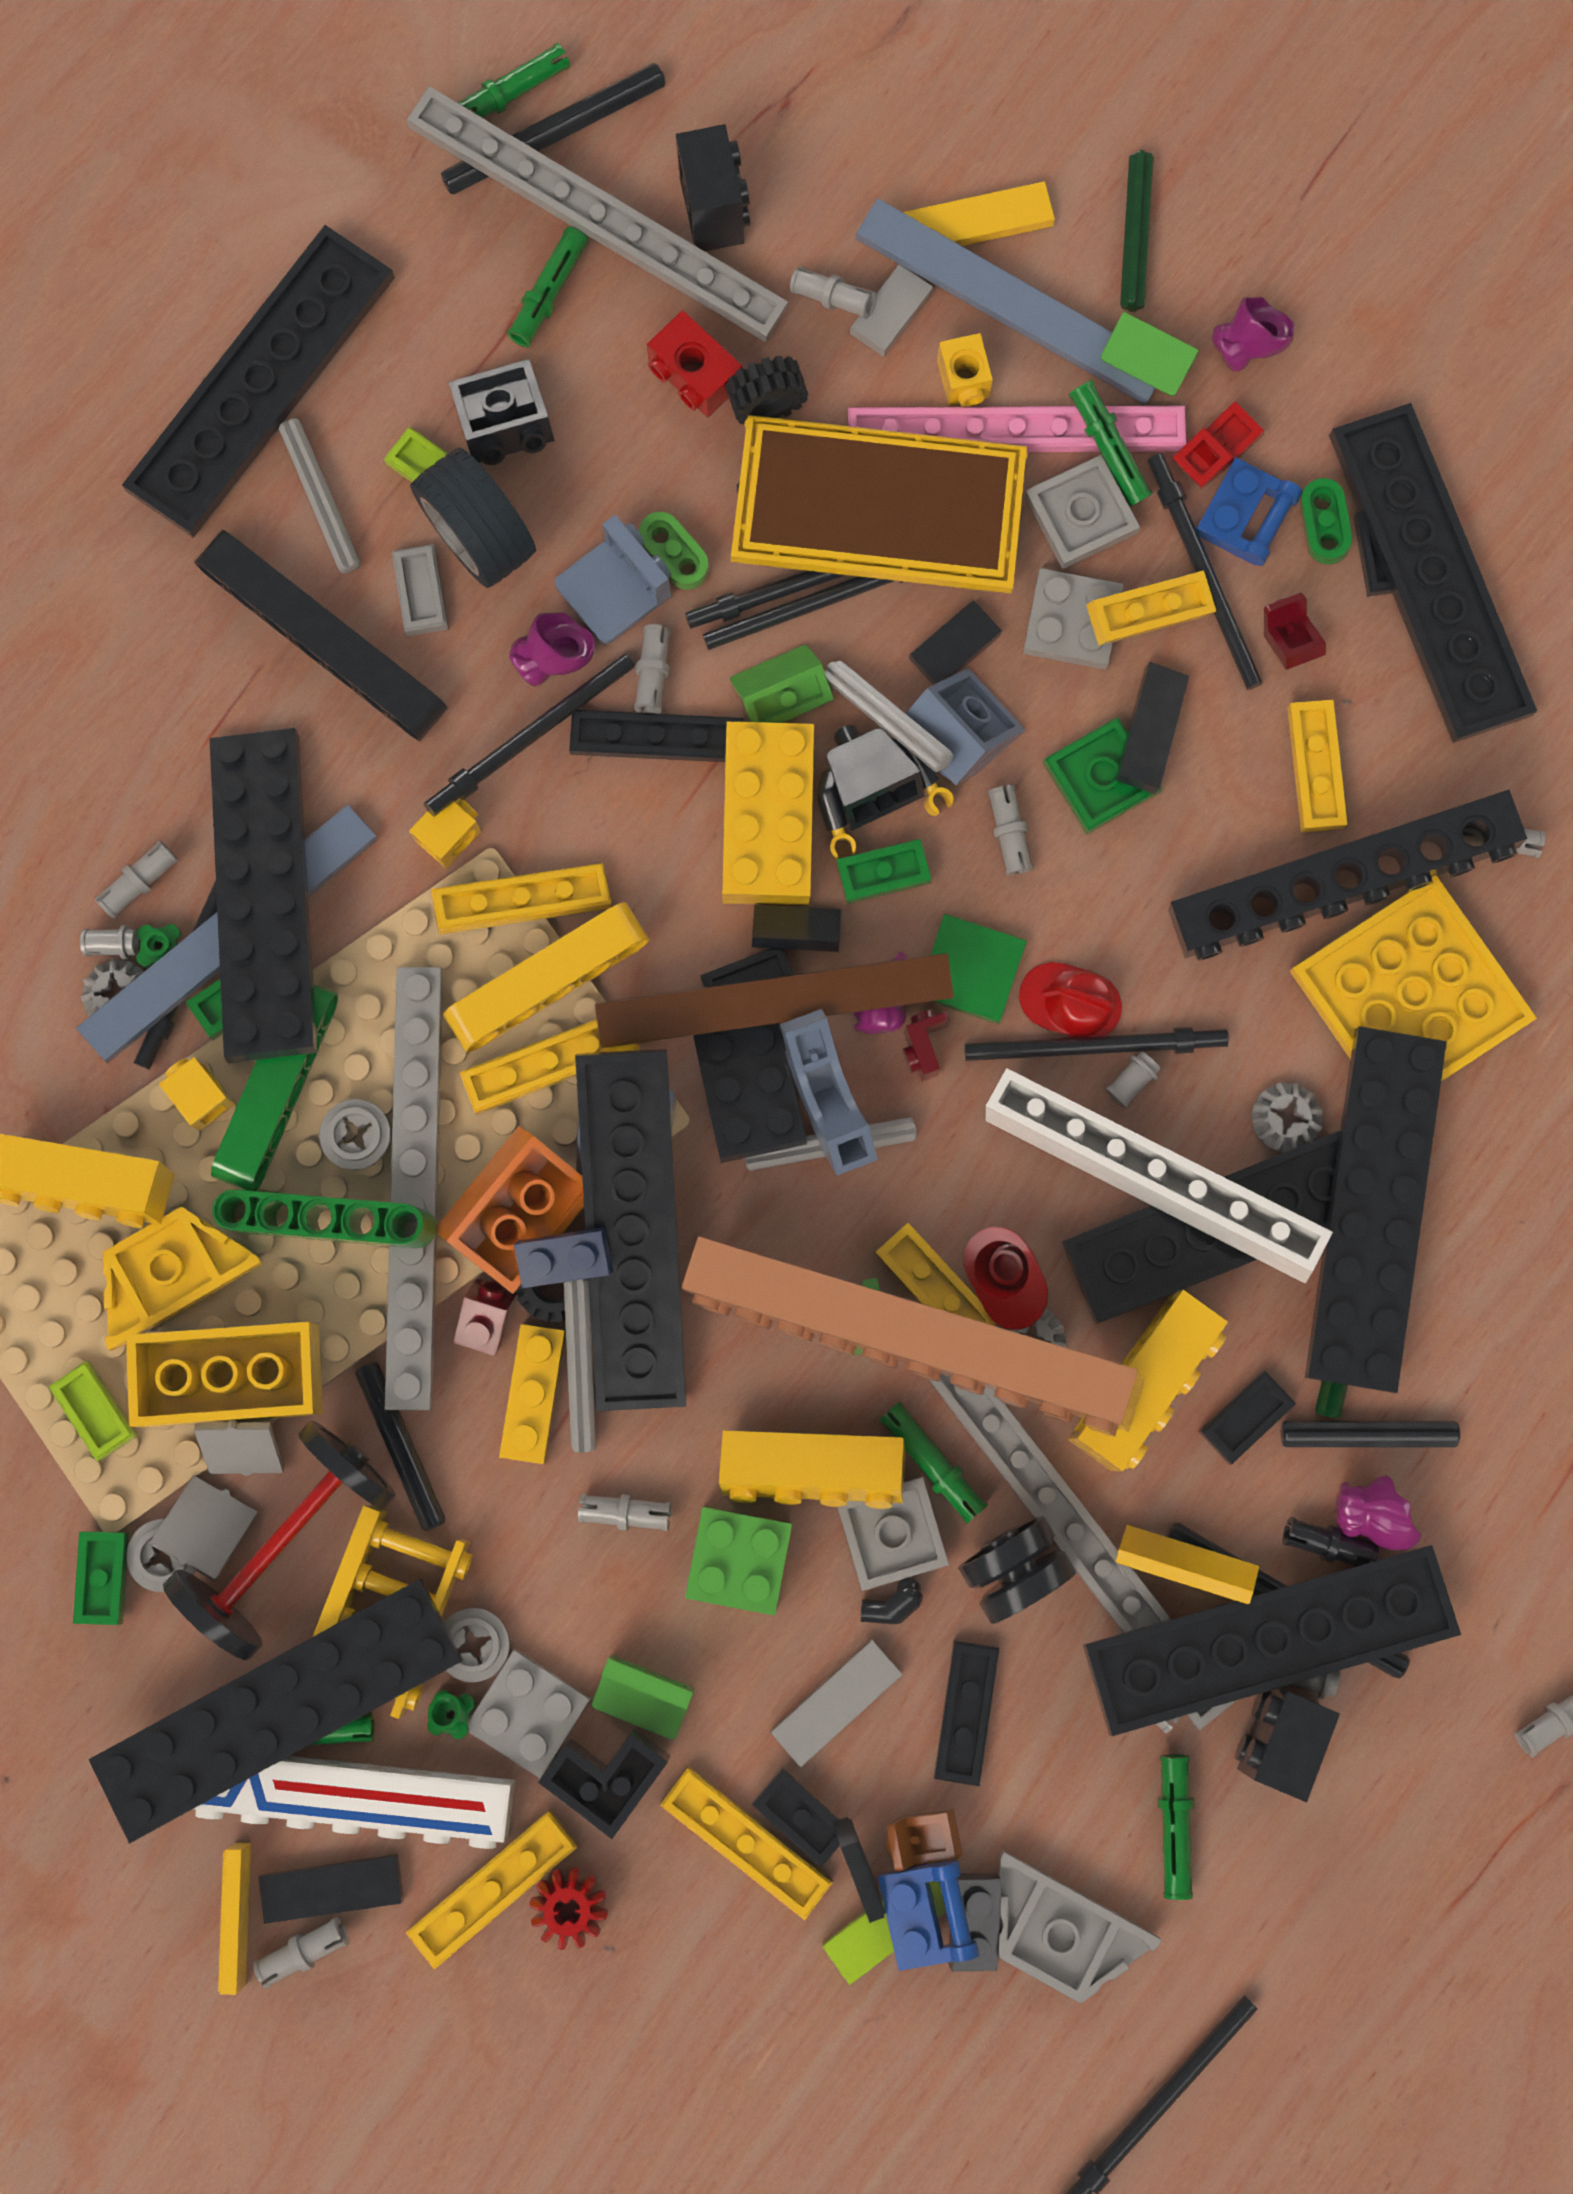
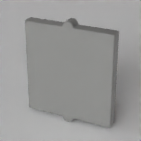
[194,1420,284,1476]
[150,1475,258,1581]

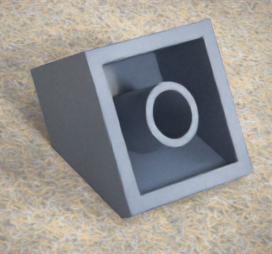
[906,668,1026,785]

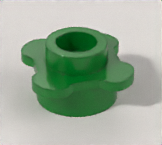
[136,924,181,967]
[427,1690,475,1740]

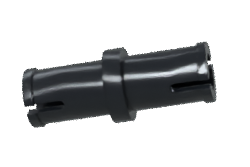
[1282,1517,1379,1566]

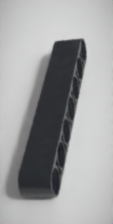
[194,530,448,742]

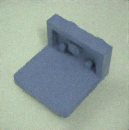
[555,514,671,645]

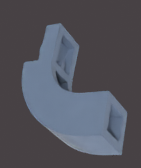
[780,1009,878,1176]

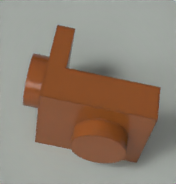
[885,1809,963,1871]

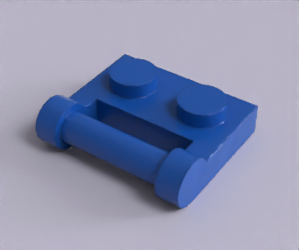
[1196,457,1303,566]
[878,1860,980,1971]

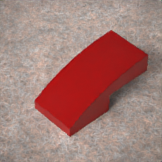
[1172,401,1264,489]

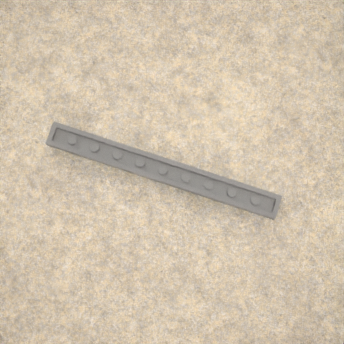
[407,86,788,342]
[385,967,443,1410]
[928,1374,1235,1730]

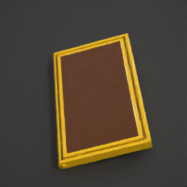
[731,415,1028,594]

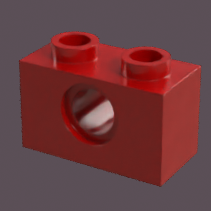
[647,310,743,418]

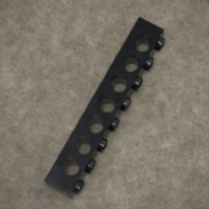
[1168,790,1528,961]

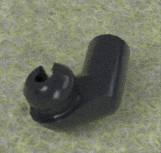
[860,1578,923,1624]

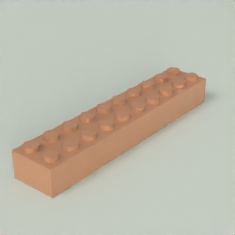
[681,1236,1145,1437]

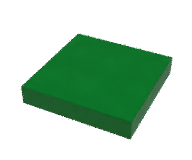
[1043,717,1162,835]
[929,914,1027,1025]

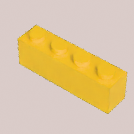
[0,1134,175,1228]
[719,1430,905,1509]

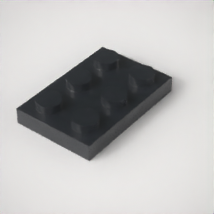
[693,1023,807,1163]

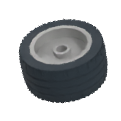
[410,448,536,588]

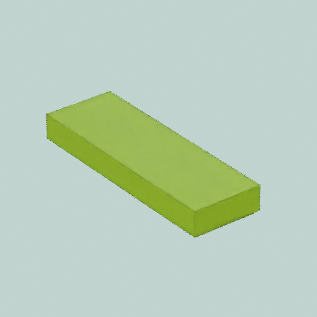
[822,1862,946,1985]

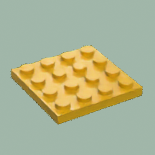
[1290,875,1537,1081]

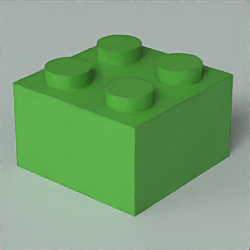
[685,1506,792,1616]

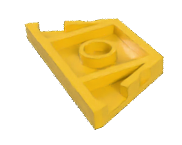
[102,1206,264,1351]

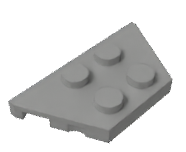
[998,1850,1162,2004]

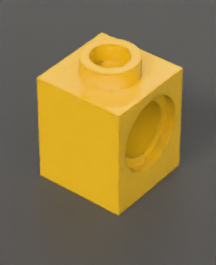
[937,333,993,407]
[409,798,481,870]
[159,1057,236,1131]

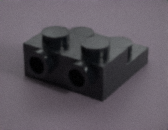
[448,359,555,465]

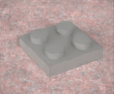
[1024,455,1140,569]
[1023,568,1123,670]
[838,1477,949,1591]
[467,1649,591,1779]

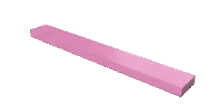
[848,406,1186,452]

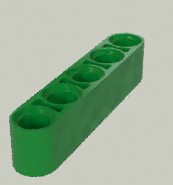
[211,984,339,1191]
[212,1189,437,1249]

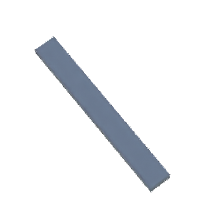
[856,198,1155,405]
[76,805,377,1064]

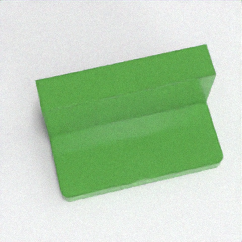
[1101,311,1199,397]
[730,645,834,723]
[592,1655,695,1740]

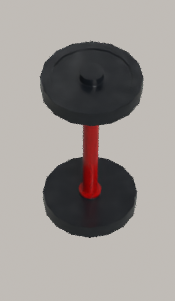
[163,1420,396,1661]

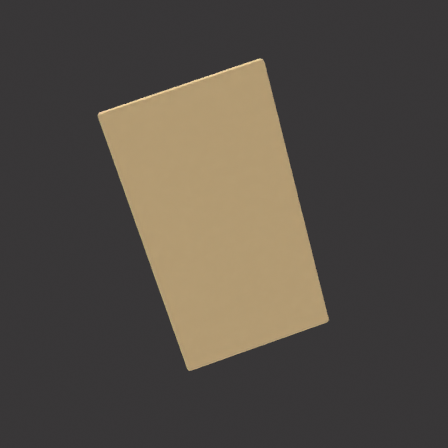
[0,848,690,1532]

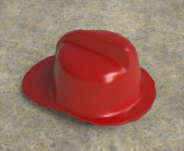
[1019,962,1122,1038]
[964,1226,1048,1330]

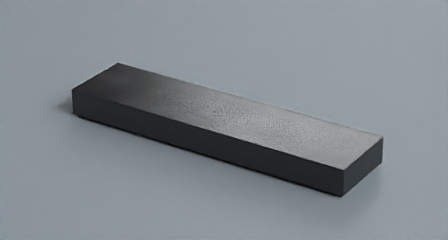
[569,710,743,762]

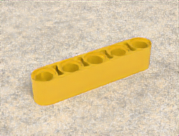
[443,902,650,1053]

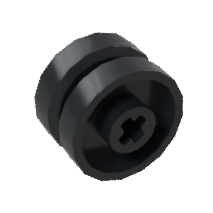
[958,1516,1077,1624]

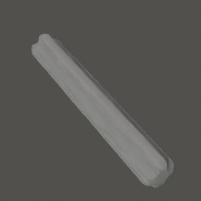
[279,418,361,574]
[825,660,953,772]
[745,1117,917,1171]
[564,1279,596,1453]

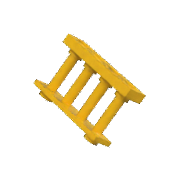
[313,1505,473,1719]

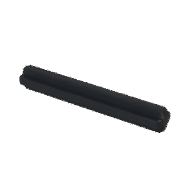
[355,1362,445,1531]
[1280,1421,1460,1448]

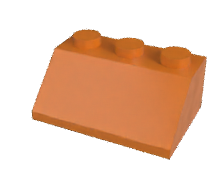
[436,1126,584,1294]

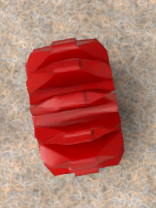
[529,1867,608,1950]

